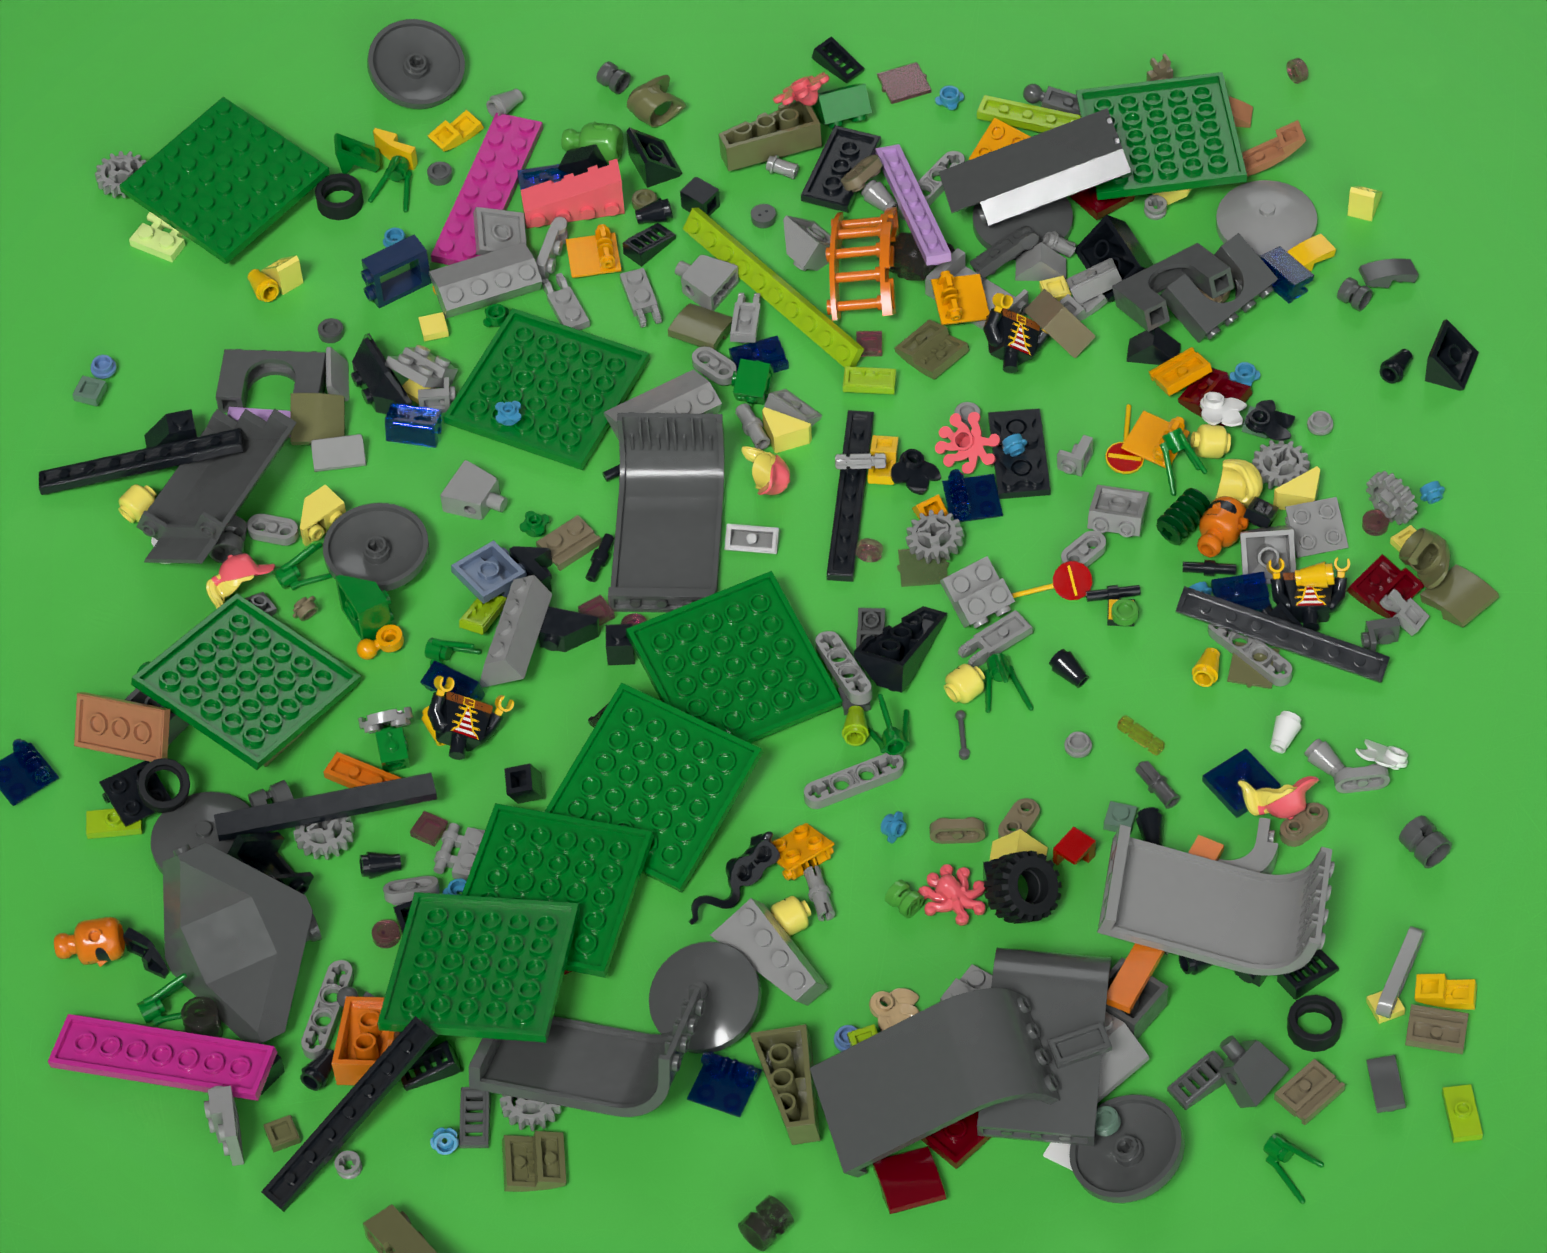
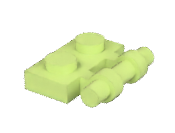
[129,212,186,262]

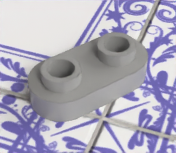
[692,346,737,385]
[247,514,299,546]
[1061,531,1106,567]
[1333,764,1390,793]
[383,876,440,906]

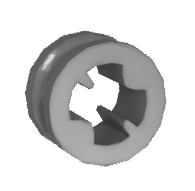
[1144,195,1167,220]
[334,1150,362,1179]

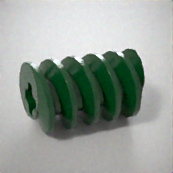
[1156,488,1210,545]

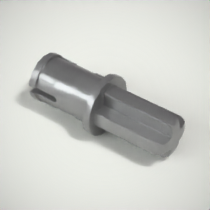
[1135,761,1180,809]

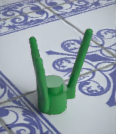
[368,156,412,212]
[1159,428,1207,496]
[273,542,333,590]
[425,637,482,689]
[984,653,1033,713]
[868,694,910,755]
[137,973,211,1026]
[1263,1133,1324,1204]

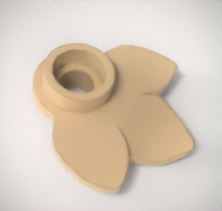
[869,988,919,1031]

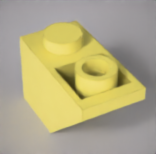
[300,485,346,546]

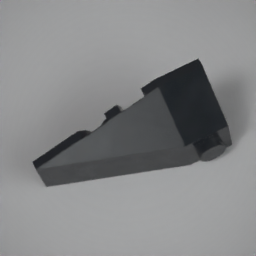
[854,606,947,693]

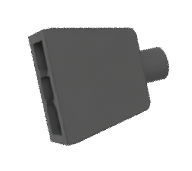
[1219,1035,1289,1108]

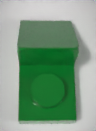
[334,133,380,174]

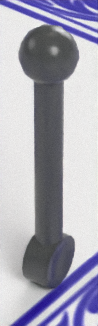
[955,710,970,760]

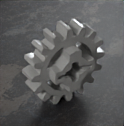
[95,151,146,198]
[1252,440,1310,489]
[1366,471,1418,525]
[906,510,964,564]
[293,816,354,860]
[500,1095,561,1131]

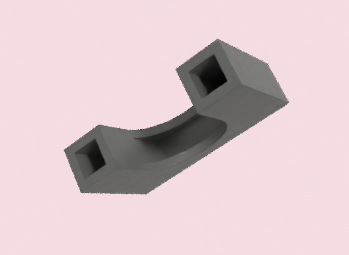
[1160,233,1278,343]
[1112,243,1234,332]
[216,349,326,413]

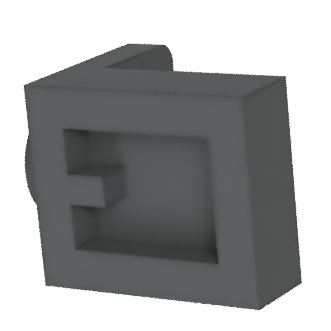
[1361,617,1400,652]

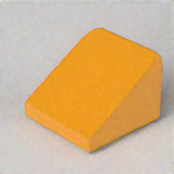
[912,494,948,520]

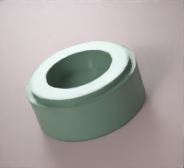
[1095,1106,1121,1136]

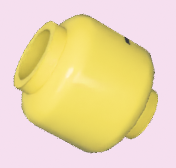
[1190,424,1231,459]
[118,484,157,523]
[944,663,985,704]
[771,896,812,937]

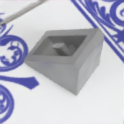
[1015,242,1066,281]

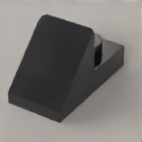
[510,546,553,592]

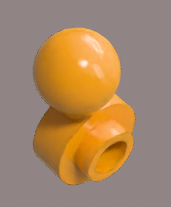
[356,625,404,660]

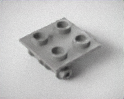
[1285,497,1349,558]

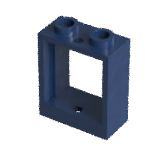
[361,234,432,309]

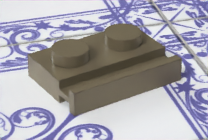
[536,515,601,571]
[1405,1004,1469,1055]
[1274,1059,1345,1125]

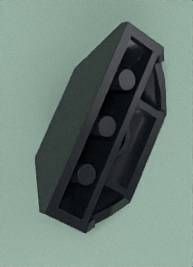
[351,333,415,420]

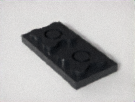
[801,125,881,212]
[988,408,1051,499]

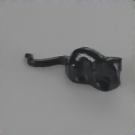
[688,831,780,925]

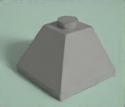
[783,215,845,271]
[1240,525,1296,586]

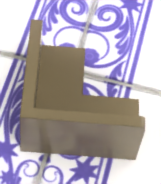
[1024,289,1096,358]

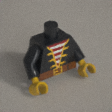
[983,293,1050,373]
[1266,557,1350,631]
[428,675,514,760]

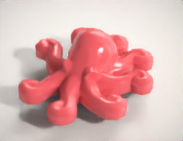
[773,72,830,106]
[935,412,1001,474]
[918,864,986,926]

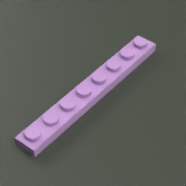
[875,144,951,266]

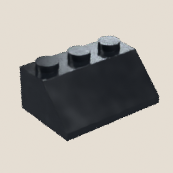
[1075,214,1153,303]

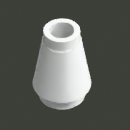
[1270,711,1301,753]

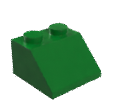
[812,84,872,128]
[335,575,394,640]

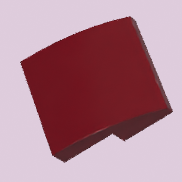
[1178,368,1252,427]
[1346,554,1424,618]
[873,1146,946,1214]

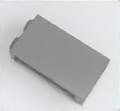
[925,248,1029,330]

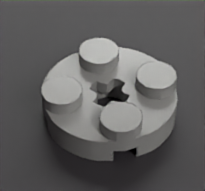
[358,707,413,734]

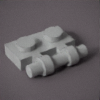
[433,823,485,881]

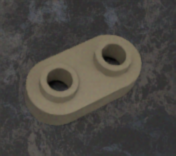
[841,155,883,192]
[998,798,1040,838]
[1279,802,1328,847]
[929,817,985,844]

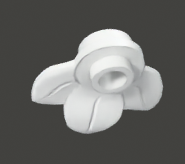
[1200,392,1247,427]
[1355,739,1408,770]

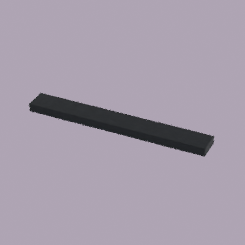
[827,410,874,582]
[39,428,243,495]
[1175,586,1390,683]
[214,773,437,842]
[261,1016,438,1212]

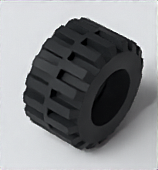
[984,851,1062,924]

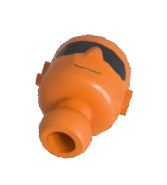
[1197,496,1248,557]
[54,917,125,967]

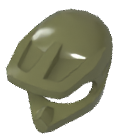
[627,75,686,127]
[1399,528,1450,590]

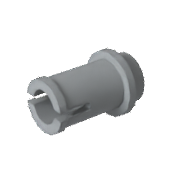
[766,155,799,179]
[1042,231,1076,257]

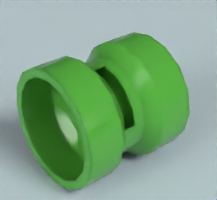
[885,879,924,918]

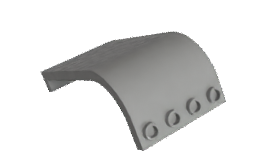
[1097,824,1335,976]

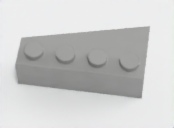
[710,898,828,1006]

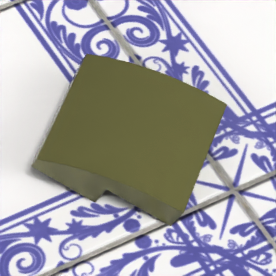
[668,303,733,350]
[894,319,969,379]
[291,393,345,445]
[1420,565,1499,627]
[502,1131,566,1192]

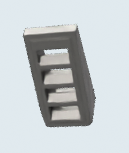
[1167,1050,1225,1110]
[459,1087,491,1148]

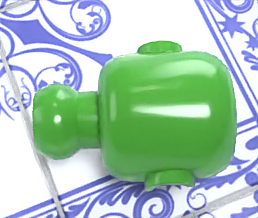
[561,121,624,164]

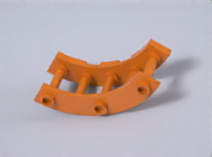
[826,207,900,321]

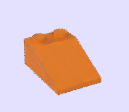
[332,996,400,1085]

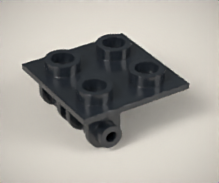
[99,761,171,827]

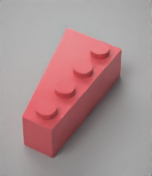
[521,159,625,229]

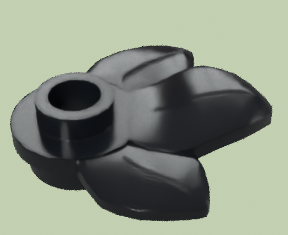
[1245,400,1295,441]
[891,449,941,495]

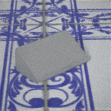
[1066,258,1122,304]
[326,347,349,401]
[764,389,822,427]
[311,434,366,472]
[724,524,781,554]

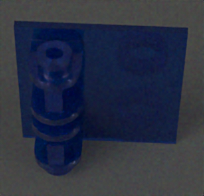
[942,469,1003,522]
[0,739,59,806]
[687,1051,762,1118]

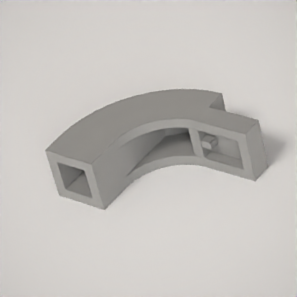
[1218,817,1278,874]

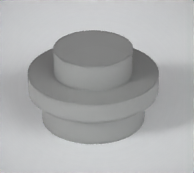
[1307,411,1333,435]
[1064,732,1092,758]

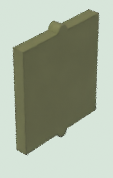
[1227,641,1279,689]

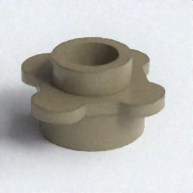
[293,596,318,621]

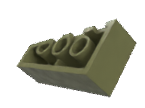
[719,101,822,171]
[750,1024,821,1145]
[363,1204,437,1253]

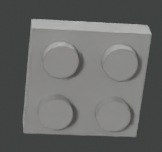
[473,207,526,255]

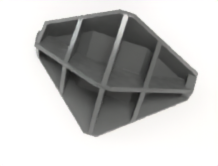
[163,843,313,1044]

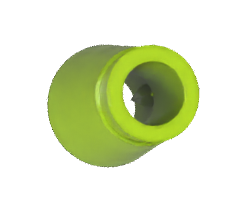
[842,706,869,746]

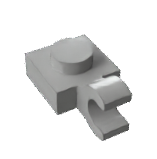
[1379,589,1429,636]

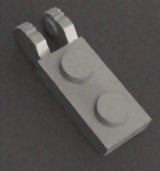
[536,216,568,279]
[620,268,662,328]
[542,273,590,330]
[730,293,761,343]
[958,610,1033,667]

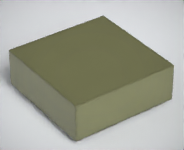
[263,1115,301,1153]

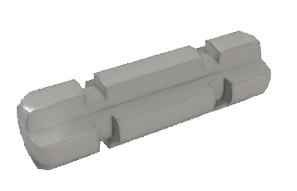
[835,453,886,469]

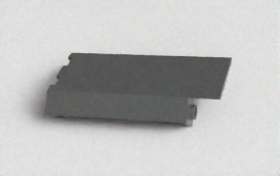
[939,108,1132,228]
[137,409,297,564]

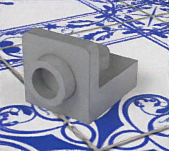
[418,377,456,414]
[1057,435,1093,477]

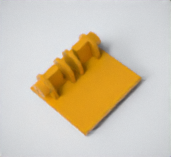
[969,118,1031,160]
[565,224,622,278]
[931,271,989,325]
[1121,410,1190,469]
[772,823,835,881]

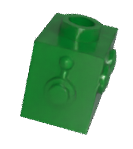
[731,359,774,405]
[375,727,410,772]

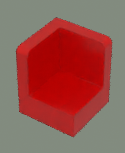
[1053,826,1096,865]

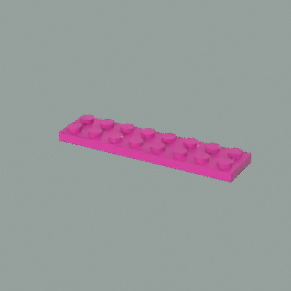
[431,113,543,265]
[48,1014,277,1101]

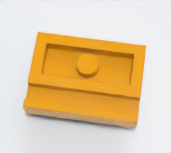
[1149,347,1212,396]

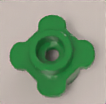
[483,304,510,327]
[520,511,550,537]

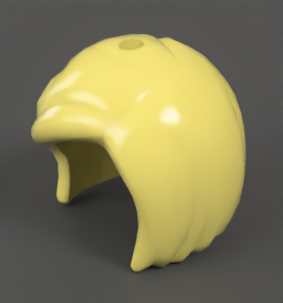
[1215,459,1263,508]

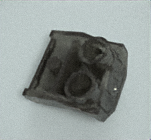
[889,232,955,281]

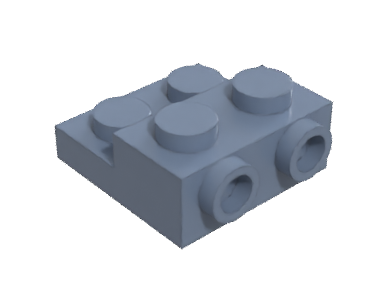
[451,540,527,604]

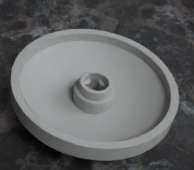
[1216,180,1317,262]

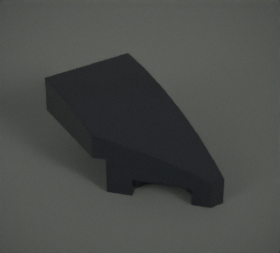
[123,928,169,979]

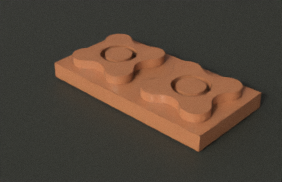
[74,692,170,762]

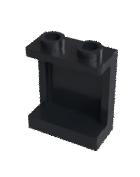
[227,832,314,894]

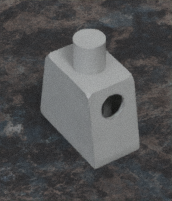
[675,255,739,311]
[440,460,508,520]

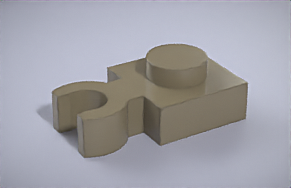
[1146,54,1173,81]

